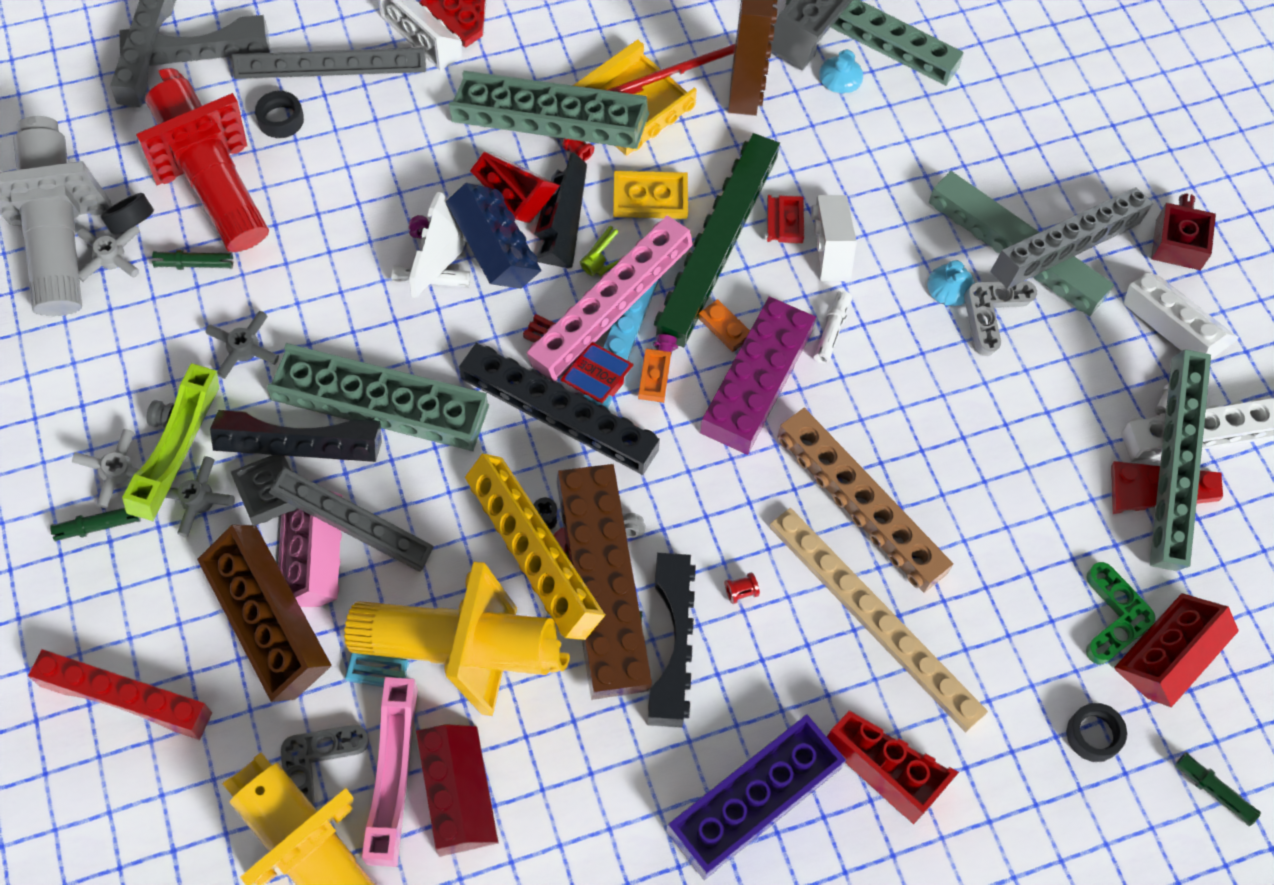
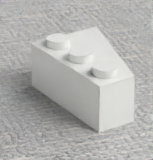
[811,195,857,281]

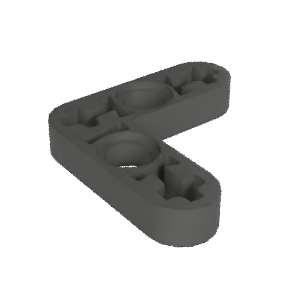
[281,725,369,809]

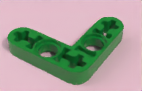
[1086,562,1155,665]

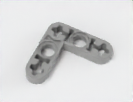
[964,281,1037,356]

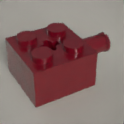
[1151,193,1216,271]

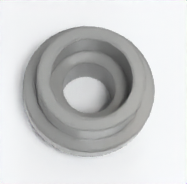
[623,513,646,538]

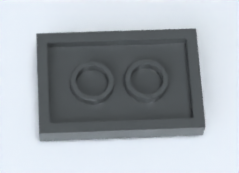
[231,455,297,526]

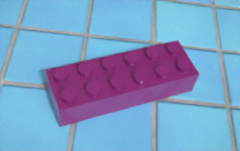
[700,296,816,455]

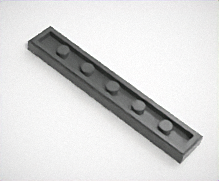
[269,467,434,572]

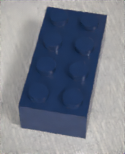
[446,183,542,289]

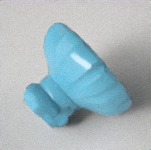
[819,49,864,94]
[927,260,975,306]

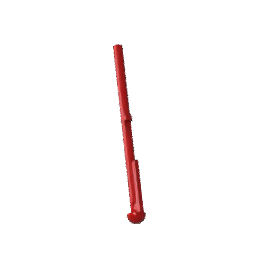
[606,44,735,94]

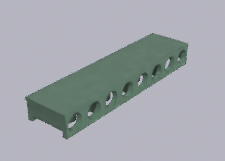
[449,71,649,149]
[267,343,489,451]

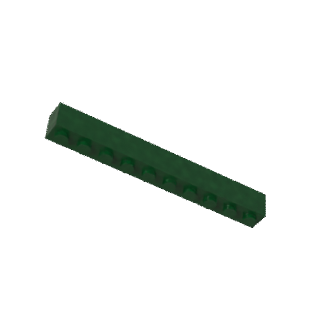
[654,133,780,348]

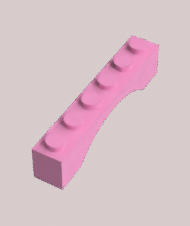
[362,677,418,867]

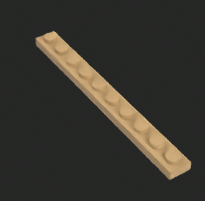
[769,507,988,733]

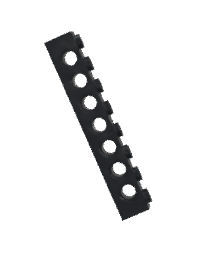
[459,343,660,475]

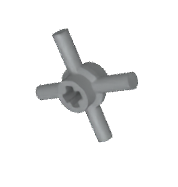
[78,226,140,282]
[72,429,139,508]

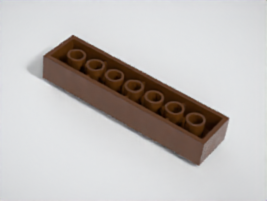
[556,464,652,700]

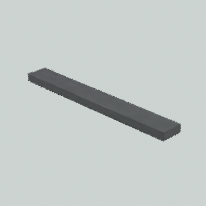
[232,47,426,79]

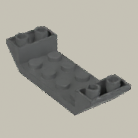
[770,0,853,71]

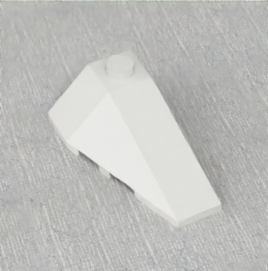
[409,192,467,298]

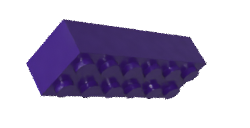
[666,714,846,880]

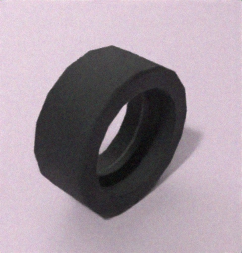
[255,91,304,138]
[101,193,154,234]
[1066,703,1128,762]

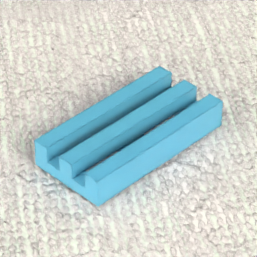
[345,653,409,687]

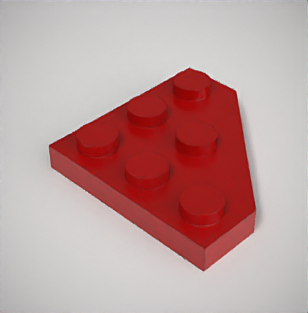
[419,0,486,48]

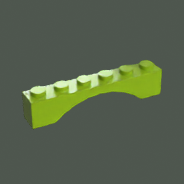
[122,363,219,521]

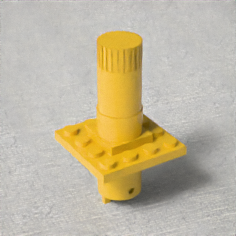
[344,562,570,716]
[222,752,375,885]

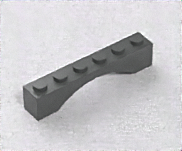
[110,0,176,108]
[119,15,270,66]

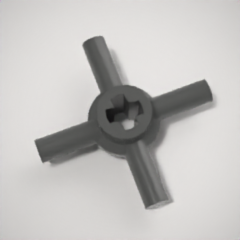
[205,311,279,379]
[165,456,235,537]

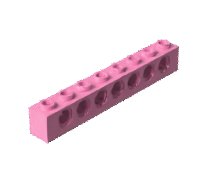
[526,215,693,381]

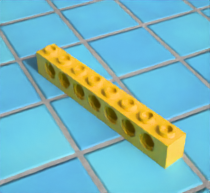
[464,453,605,640]

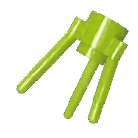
[579,226,620,277]

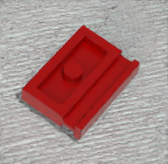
[767,195,804,243]

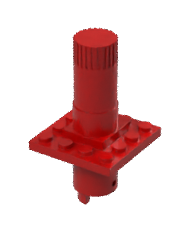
[136,68,269,253]

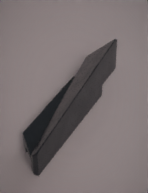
[534,153,587,268]

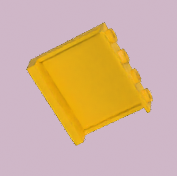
[572,39,697,156]

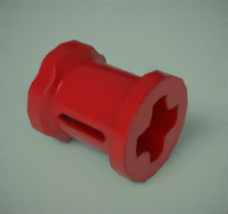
[562,139,595,161]
[724,572,760,604]

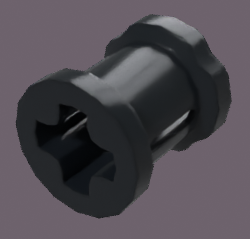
[533,497,557,530]

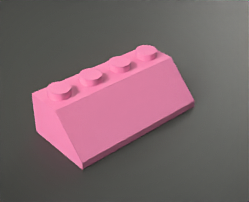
[278,491,342,607]

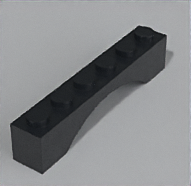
[210,410,382,462]
[647,553,696,728]

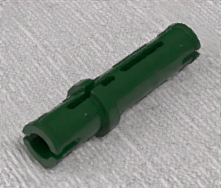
[152,250,234,270]
[50,508,141,542]
[1175,752,1261,826]

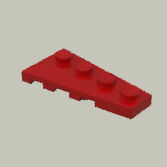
[1111,461,1223,514]

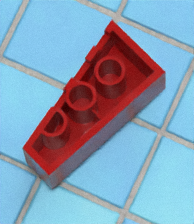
[827,710,959,825]

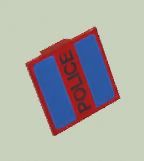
[560,342,634,403]

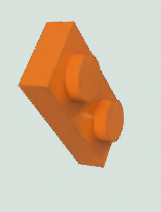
[698,299,750,352]
[638,349,671,403]

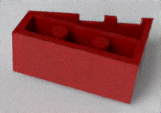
[470,152,560,223]

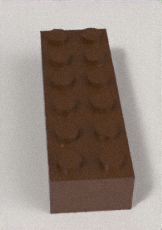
[728,0,778,116]
[197,525,332,702]

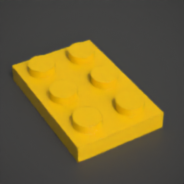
[613,171,688,219]

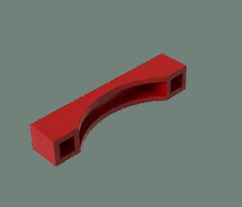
[28,649,212,740]

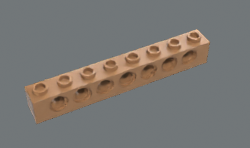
[777,407,954,593]

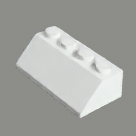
[378,0,462,71]
[1124,272,1238,359]

